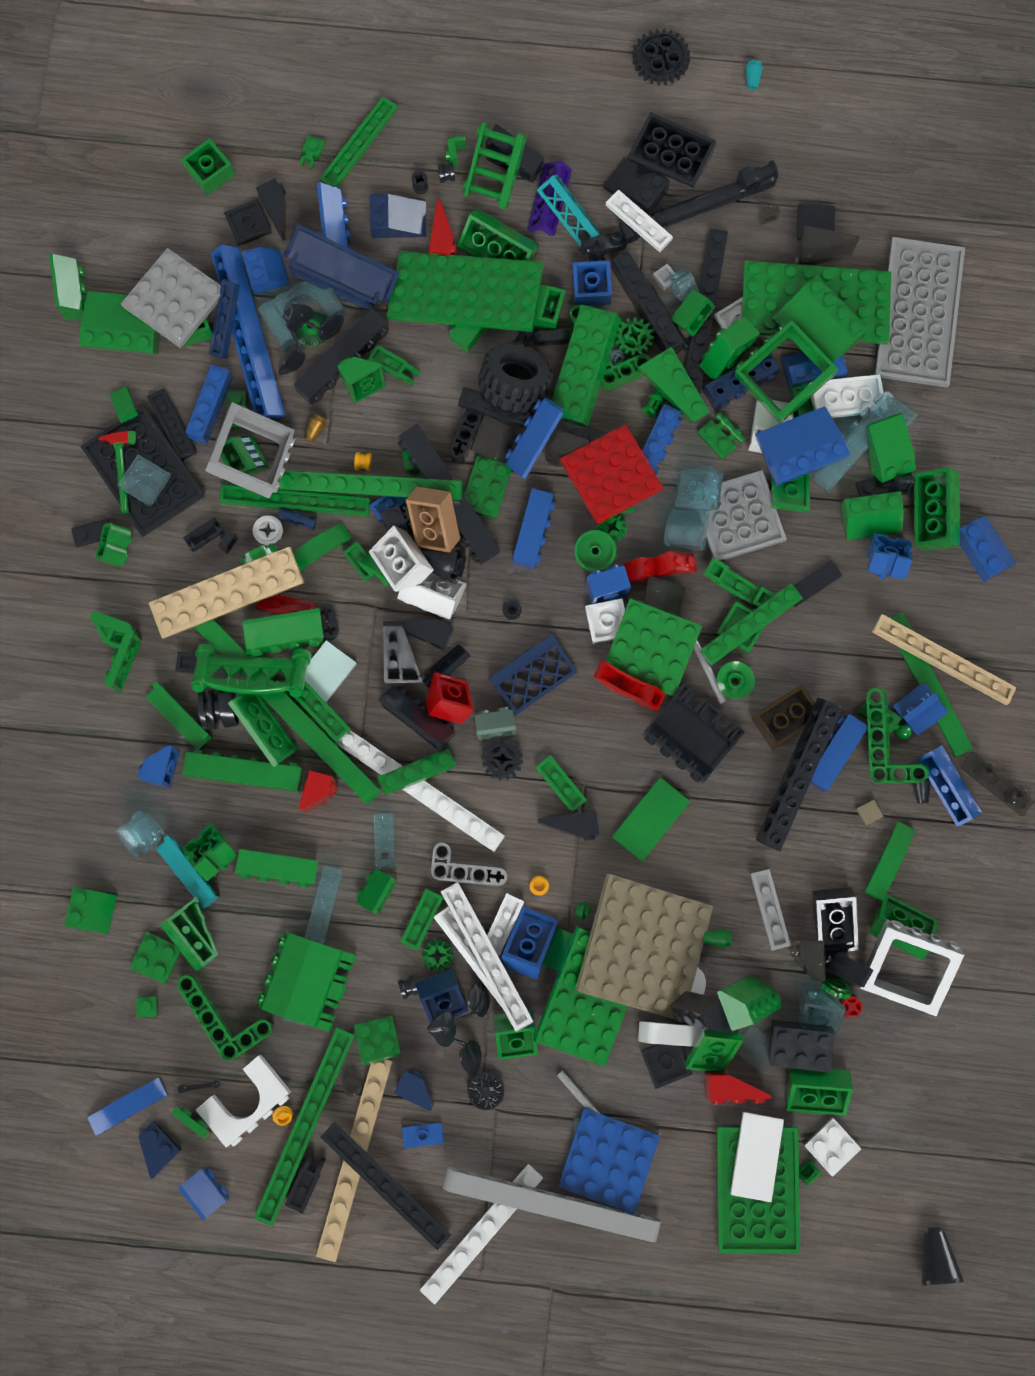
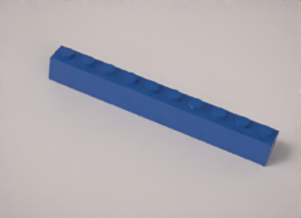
[211,245,285,422]

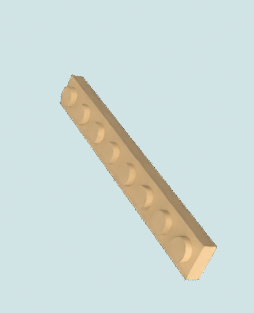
[872,614,1017,705]

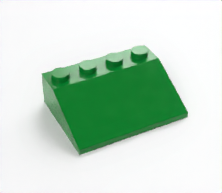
[772,276,868,363]
[79,291,160,355]

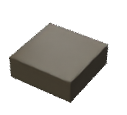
[856,800,883,826]

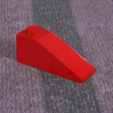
[429,200,457,255]

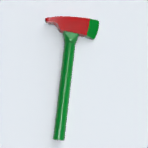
[99,431,136,513]

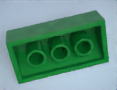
[457,209,540,261]
[242,608,323,657]
[717,975,782,1031]

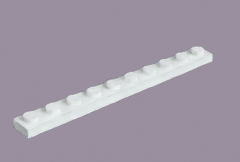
[335,731,505,852]

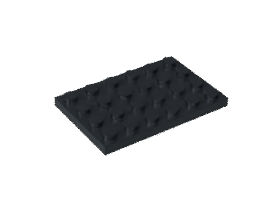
[80,406,205,538]

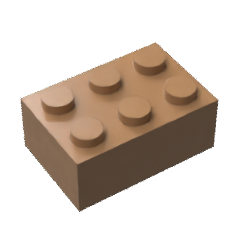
[406,487,460,552]

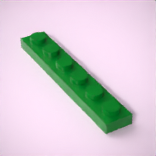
[319,97,398,188]
[700,583,803,666]

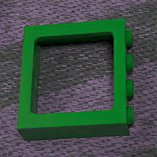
[735,320,838,424]

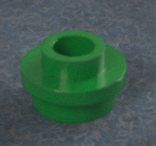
[576,901,591,921]

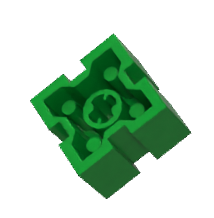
[181,823,238,881]

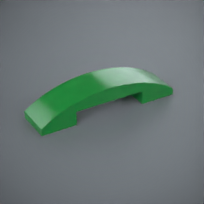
[293,523,352,573]
[703,557,775,608]

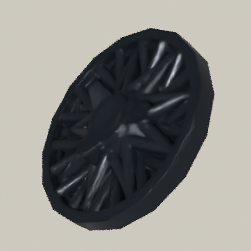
[467,1072,505,1110]

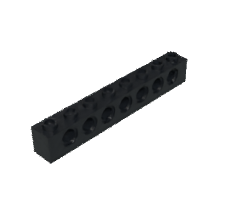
[756,697,843,851]

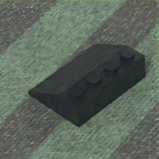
[627,112,716,188]

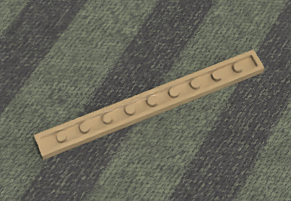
[316,1059,393,1262]

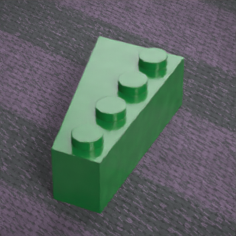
[637,347,710,424]
[233,849,318,888]

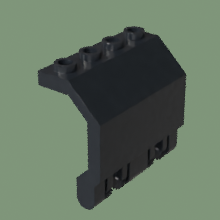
[643,683,745,783]

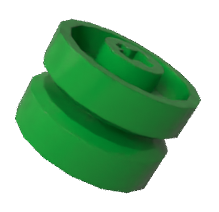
[574,530,617,572]

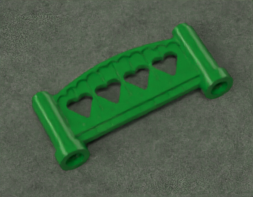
[191,644,312,697]

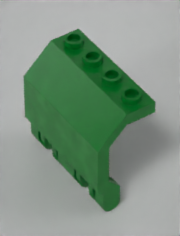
[257,931,357,1032]

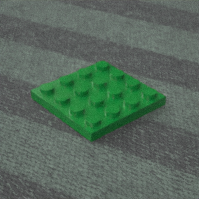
[606,598,702,697]

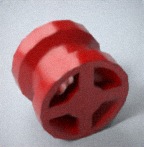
[839,997,862,1017]

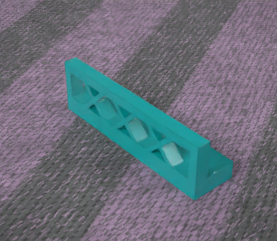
[537,174,602,246]
[156,835,220,910]

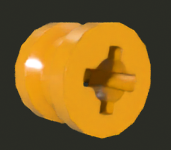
[354,452,372,472]

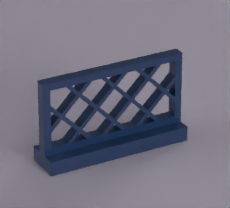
[489,634,578,715]

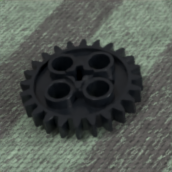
[632,28,691,86]

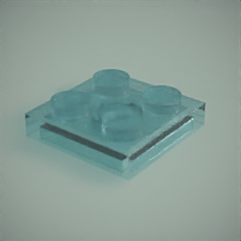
[117,455,171,507]

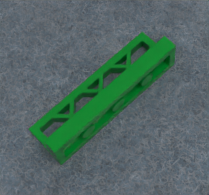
[146,681,213,750]

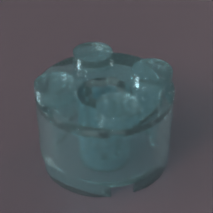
[117,811,165,857]

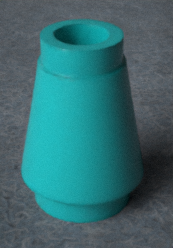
[745,60,763,90]

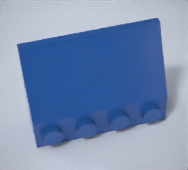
[755,406,850,487]

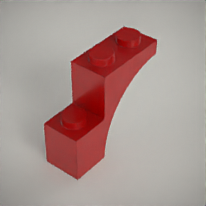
[624,551,697,583]
[593,660,666,711]

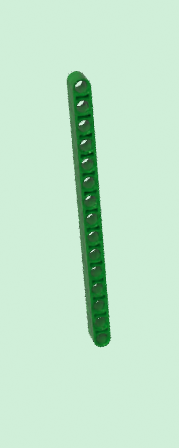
[194,620,381,806]

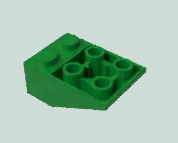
[534,285,566,331]

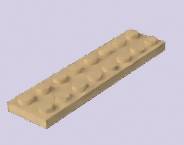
[149,547,304,639]

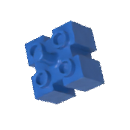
[867,533,913,580]

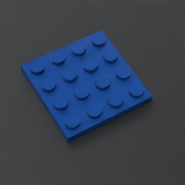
[558,1108,660,1214]

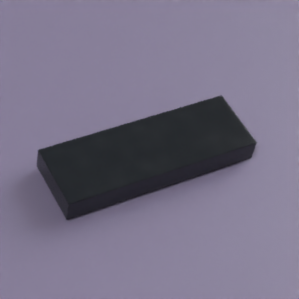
[794,560,842,608]

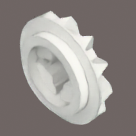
[253,516,283,546]

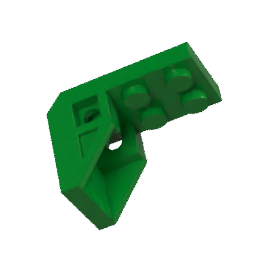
[90,611,142,693]

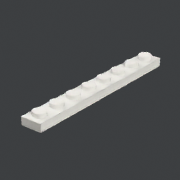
[441,882,533,1032]
[420,1164,543,1305]

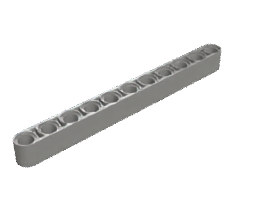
[442,1167,661,1242]

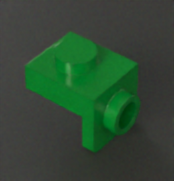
[445,136,466,167]

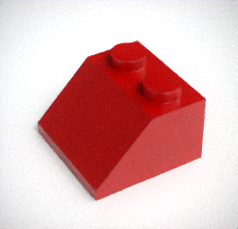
[426,672,474,725]
[298,770,338,813]

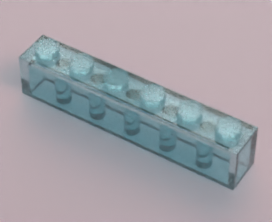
[810,391,904,492]

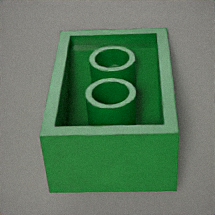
[867,412,916,483]

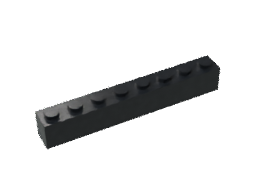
[397,424,501,566]

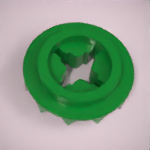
[597,515,627,542]
[422,940,453,972]
[821,977,852,999]

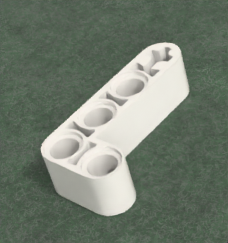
[638,1021,708,1047]

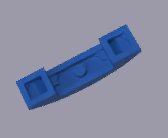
[87,1078,168,1136]

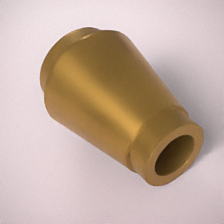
[304,414,327,443]

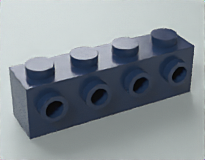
[703,354,780,410]

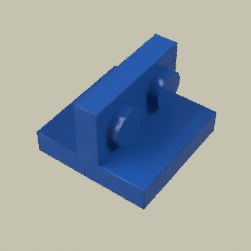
[893,682,948,736]

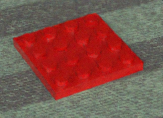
[560,424,664,525]

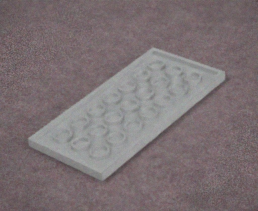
[874,237,965,388]

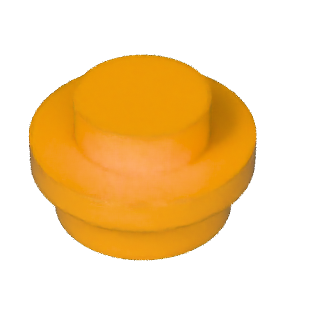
[529,876,549,896]
[272,1106,292,1126]

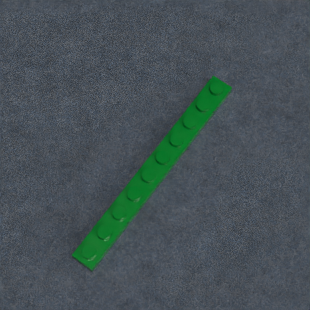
[279,470,462,500]
[254,1027,355,1226]

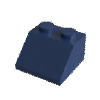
[415,969,468,1023]
[394,1067,434,1111]

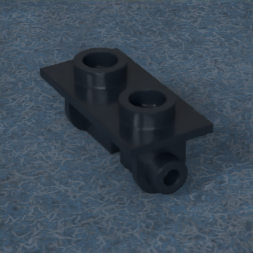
[183,517,224,552]

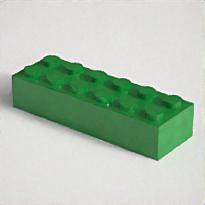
[552,305,621,426]

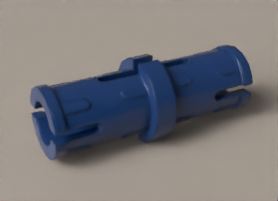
[277,508,317,530]

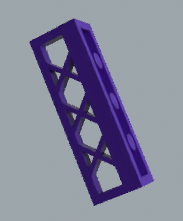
[527,160,572,236]

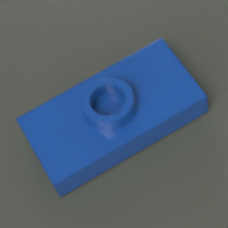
[402,1122,444,1148]

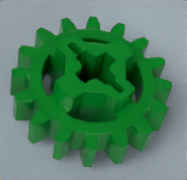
[615,317,654,358]

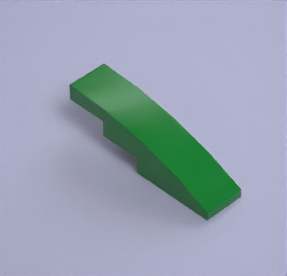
[864,821,916,902]

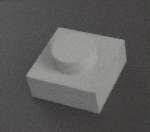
[652,263,679,290]

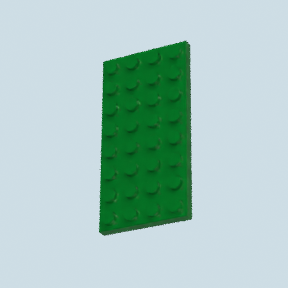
[387,251,544,332]
[741,261,891,345]

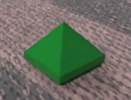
[799,1159,822,1186]

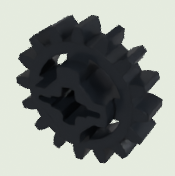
[482,739,523,781]

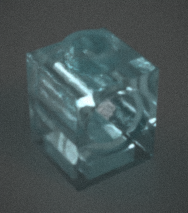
[668,269,699,301]

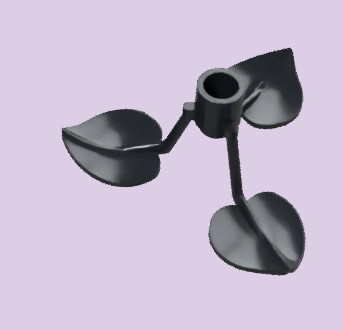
[278,304,344,375]
[426,982,490,1076]

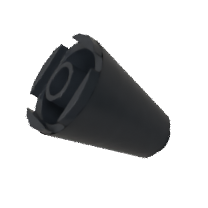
[418,546,466,584]
[922,1227,964,1286]

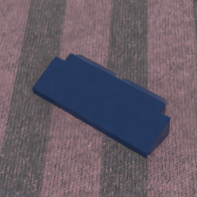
[283,224,399,310]

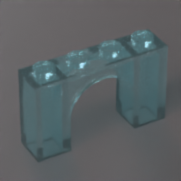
[258,281,345,352]

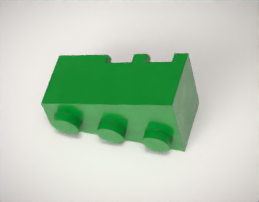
[160,897,218,972]

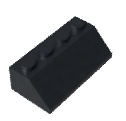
[378,685,455,751]

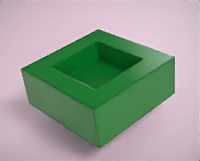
[136,996,158,1018]

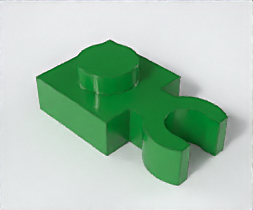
[300,135,326,170]

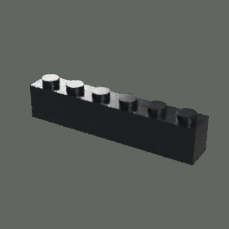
[611,251,684,354]
[294,308,389,405]

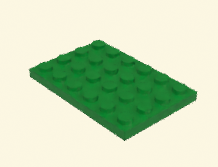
[533,927,628,1067]
[717,1126,800,1253]

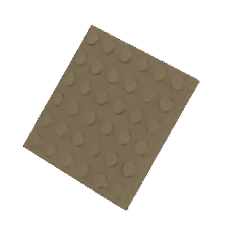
[575,874,713,1020]

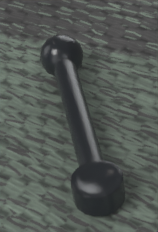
[178,1080,220,1093]

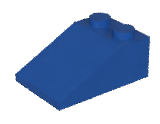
[501,906,559,980]

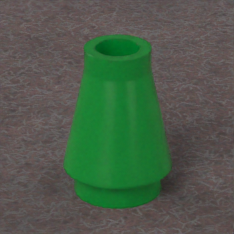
[703,929,732,949]

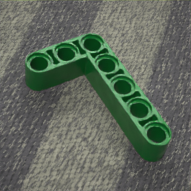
[569,305,651,391]
[866,687,930,783]
[177,975,274,1061]

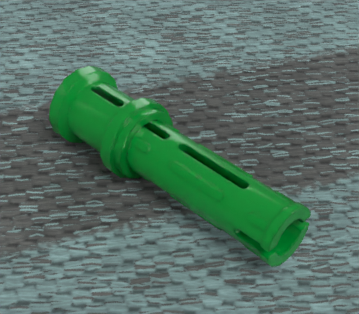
[641,389,665,418]

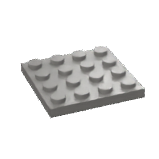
[121,248,221,348]
[691,470,787,561]

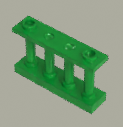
[463,121,528,210]

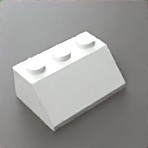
[369,525,433,592]
[397,573,467,620]

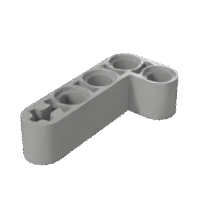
[431,842,507,886]

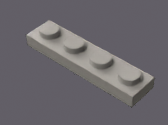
[750,869,791,951]

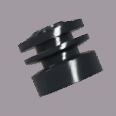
[197,689,239,731]

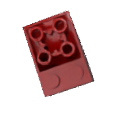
[704,1072,771,1104]

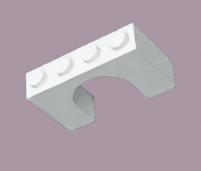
[196,1055,291,1147]

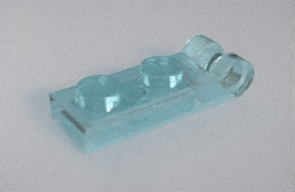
[374,813,396,869]

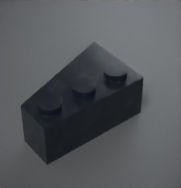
[485,124,544,183]

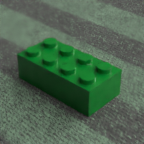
[914,467,960,551]

